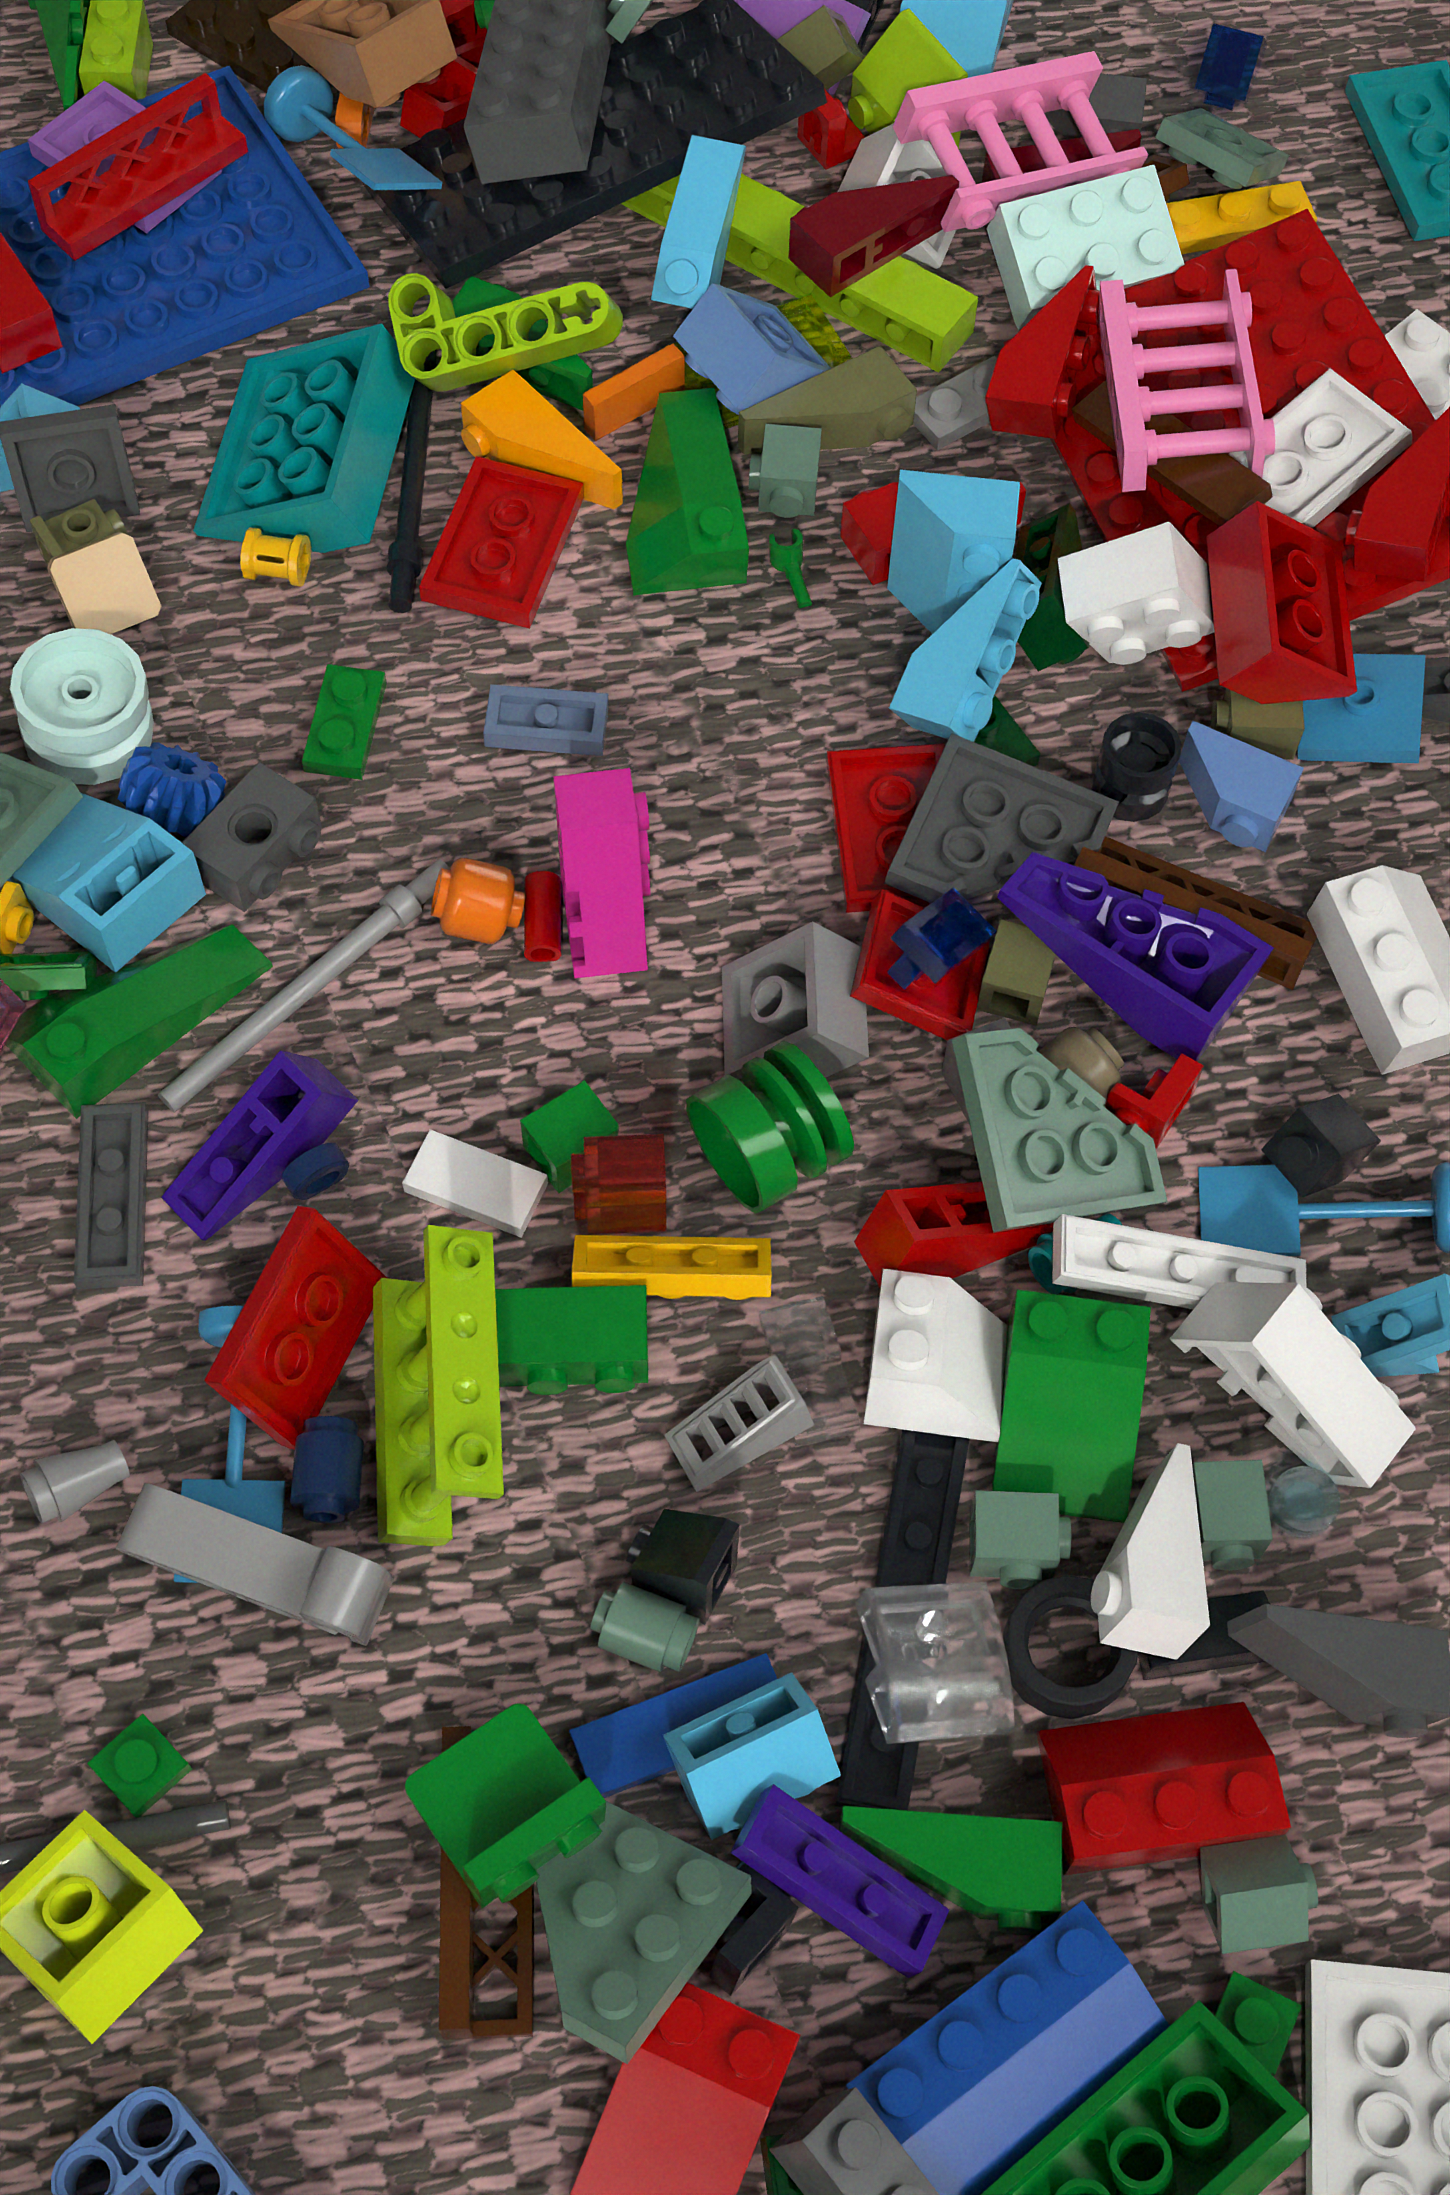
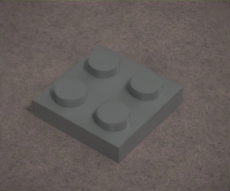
[0,404,140,532]

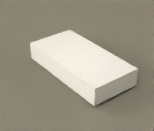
[402,1129,548,1238]

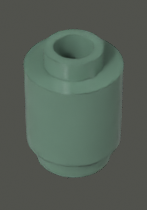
[590,1582,700,1672]

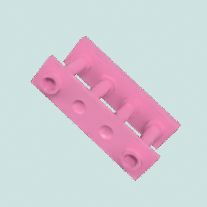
[893,51,1148,232]
[1098,269,1275,492]

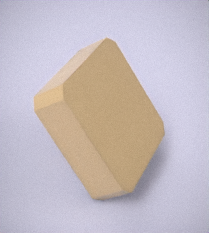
[47,532,161,635]

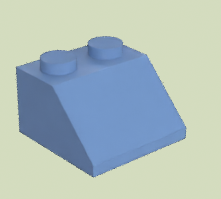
[673,283,831,415]

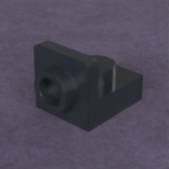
[709,1861,799,1996]

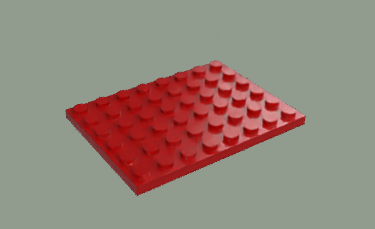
[1003,209,1450,692]

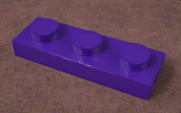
[730,1784,950,1978]

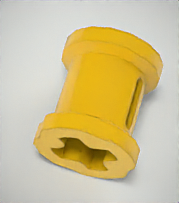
[240,527,311,587]

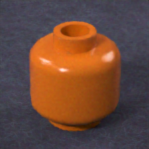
[431,858,525,944]

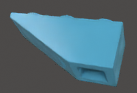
[889,558,1042,742]

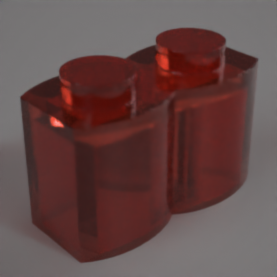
[571,1134,667,1235]

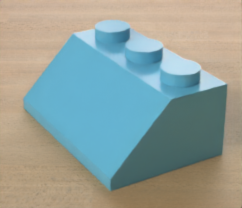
[887,470,1020,634]

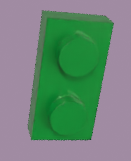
[302,664,387,780]

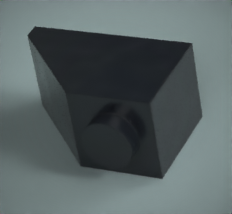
[626,1509,740,1625]

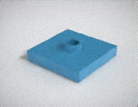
[1298,654,1426,763]

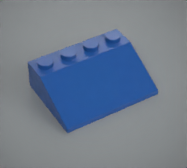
[843,1900,1169,2195]

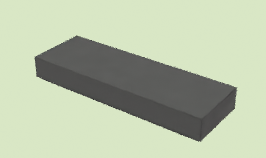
[74,1102,148,1289]

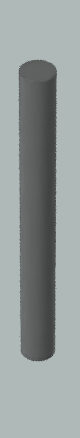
[0,1800,231,1874]

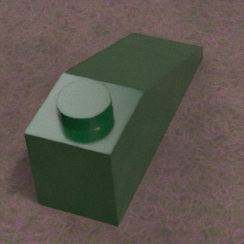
[1014,503,1089,672]

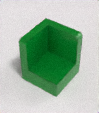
[520,1080,619,1193]

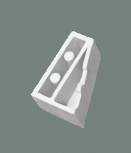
[1170,1282,1416,1488]

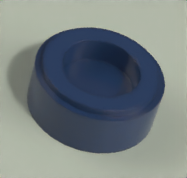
[281,1142,349,1200]

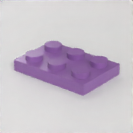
[28,80,222,233]

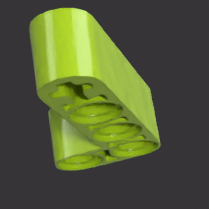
[388,273,623,392]

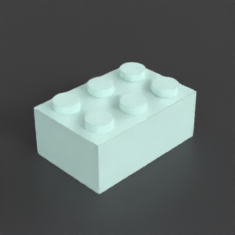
[986,165,1185,330]

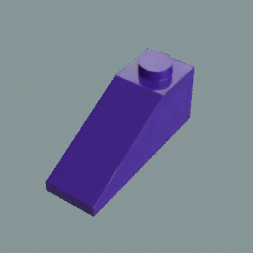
[161,1050,358,1240]

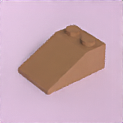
[268,0,458,108]

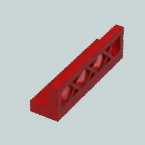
[28,73,248,261]

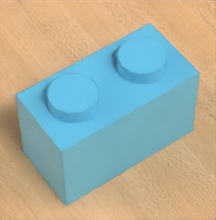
[663,1672,841,1840]

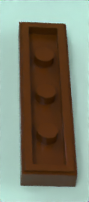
[1072,380,1273,527]

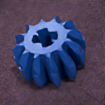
[117,742,226,837]

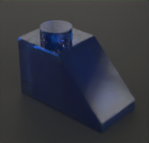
[1195,23,1267,111]

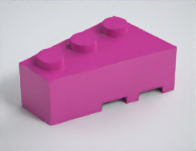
[553,768,651,979]

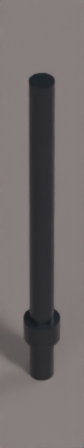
[386,349,437,613]

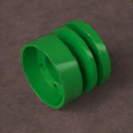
[686,1040,854,1214]

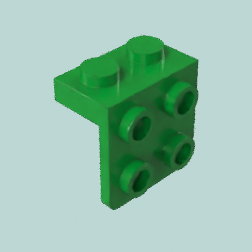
[405,1704,606,1908]

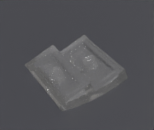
[855,1582,1015,1744]

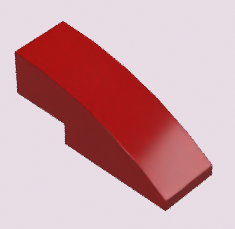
[400,36,486,138]

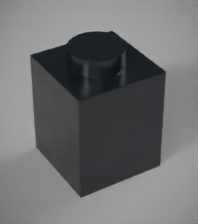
[1261,1094,1381,1197]

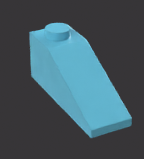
[651,135,746,309]

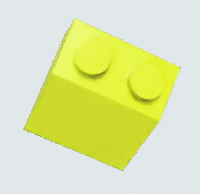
[0,1809,203,2044]

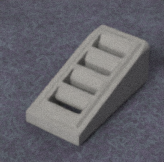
[664,1354,814,1492]

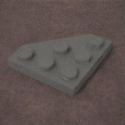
[884,733,1119,907]

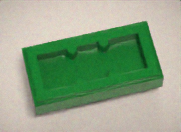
[0,951,97,1000]

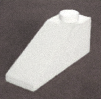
[1091,1443,1210,1660]

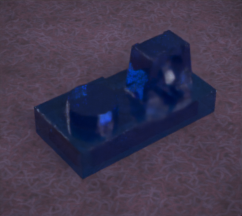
[887,887,997,989]

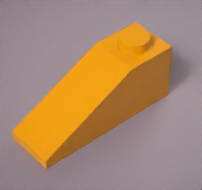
[461,369,623,510]

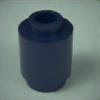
[290,1416,364,1523]

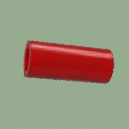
[524,871,561,962]

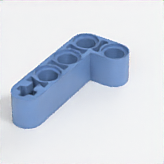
[51,2086,256,2195]

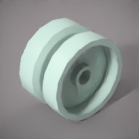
[10,628,154,785]

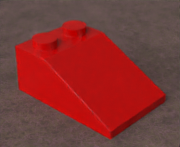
[570,1982,801,2195]

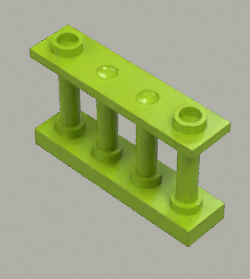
[373,1225,504,1546]

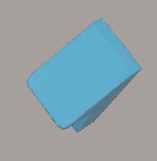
[1331,1274,1450,1377]

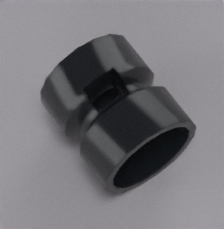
[1092,712,1181,822]

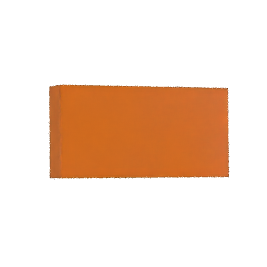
[583,343,685,441]

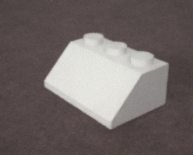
[1307,865,1450,1075]

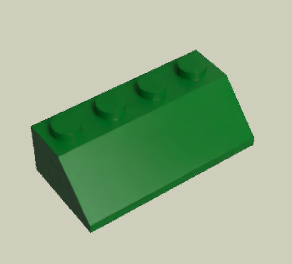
[981,2000,1310,2195]

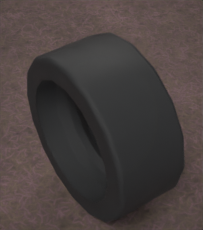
[1001,1575,1138,1719]

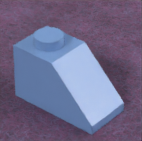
[1179,721,1304,852]

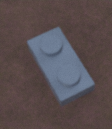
[483,684,609,756]

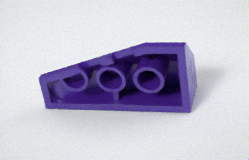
[997,852,1274,1061]

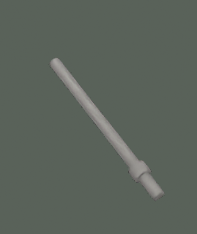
[158,859,450,1113]

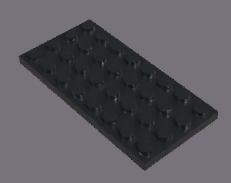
[362,0,827,289]

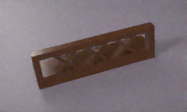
[1074,836,1317,990]
[439,1726,533,2040]

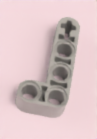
[116,1483,394,1646]

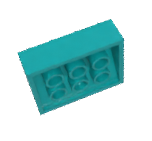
[193,323,415,553]

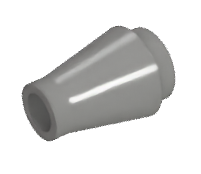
[20,1440,130,1523]

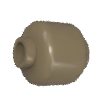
[1038,1027,1125,1102]

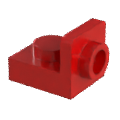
[797,88,865,170]
[1105,1053,1204,1149]

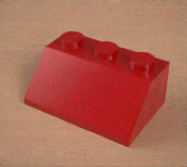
[1206,501,1357,704]
[1037,1702,1291,1876]

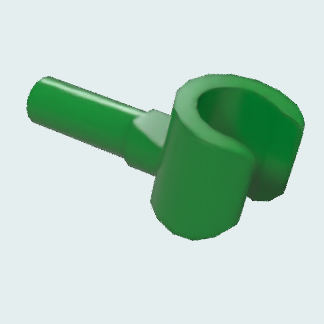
[769,529,812,608]

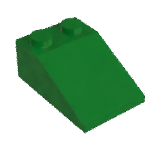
[992,1289,1151,1523]

